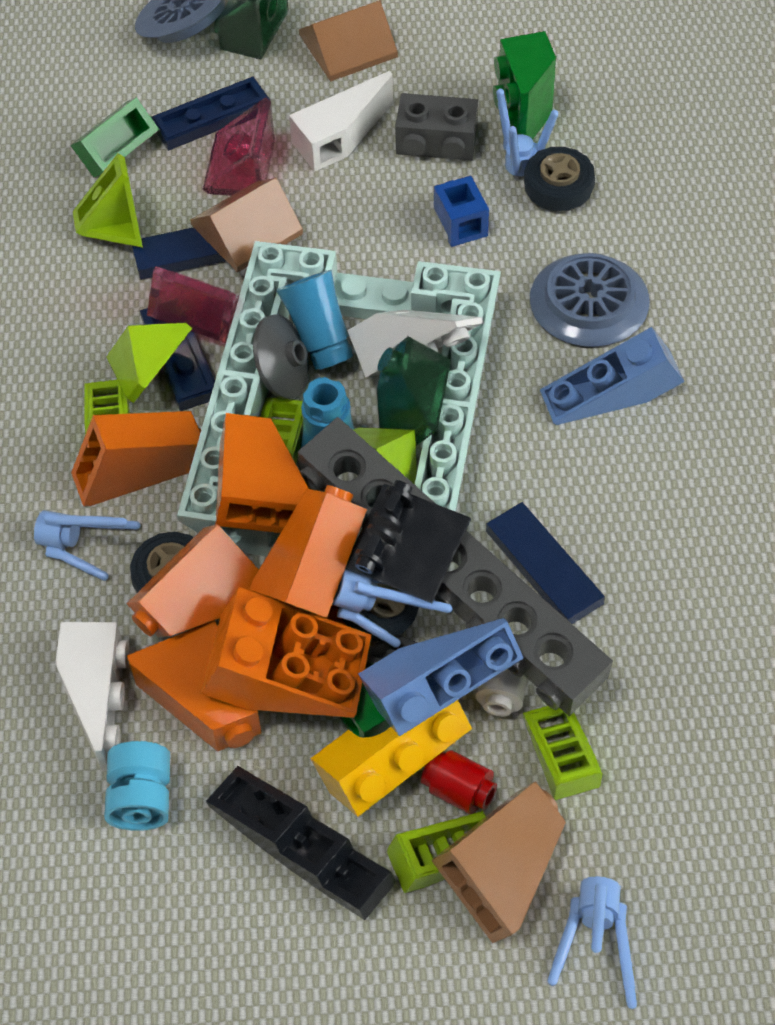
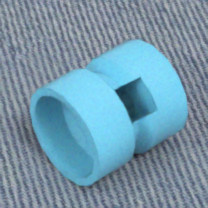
[104,741,171,831]

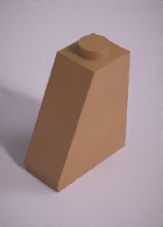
[431,781,566,943]

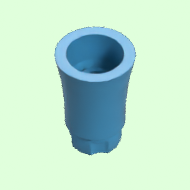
[276,270,353,370]
[301,377,355,448]

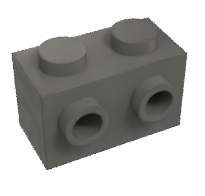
[395,93,478,161]

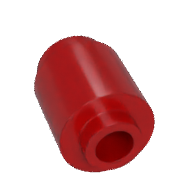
[421,750,497,814]

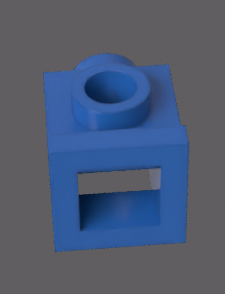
[434,175,489,247]

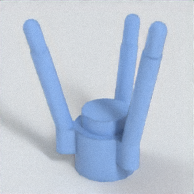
[496,88,558,177]
[34,510,141,581]
[332,569,453,648]
[547,876,637,1009]

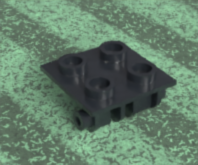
[346,480,471,604]

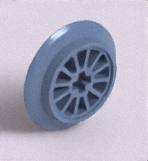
[135,0,226,43]
[530,253,650,347]

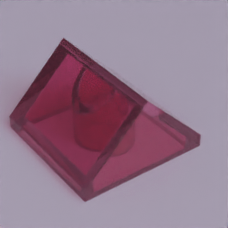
[202,97,275,196]
[147,266,240,343]

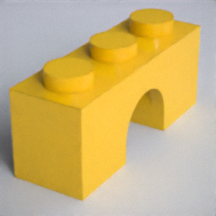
[310,700,472,817]

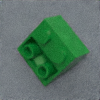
[493,31,556,140]

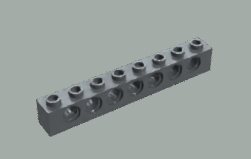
[298,417,613,716]

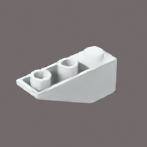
[289,71,393,172]
[347,310,483,380]
[55,622,130,771]

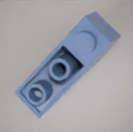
[540,327,685,425]
[358,618,524,736]

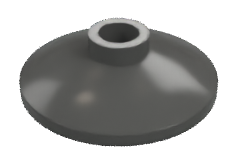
[253,314,309,400]

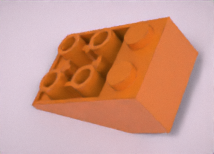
[200,586,371,718]

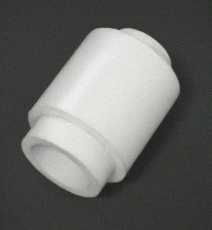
[476,669,528,716]

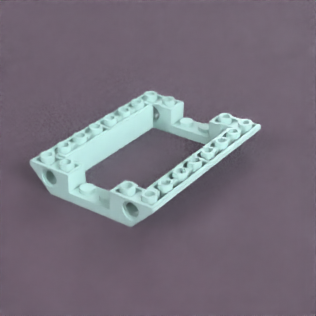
[177,241,501,556]

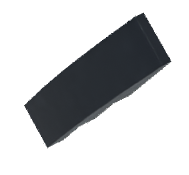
[206,766,396,920]

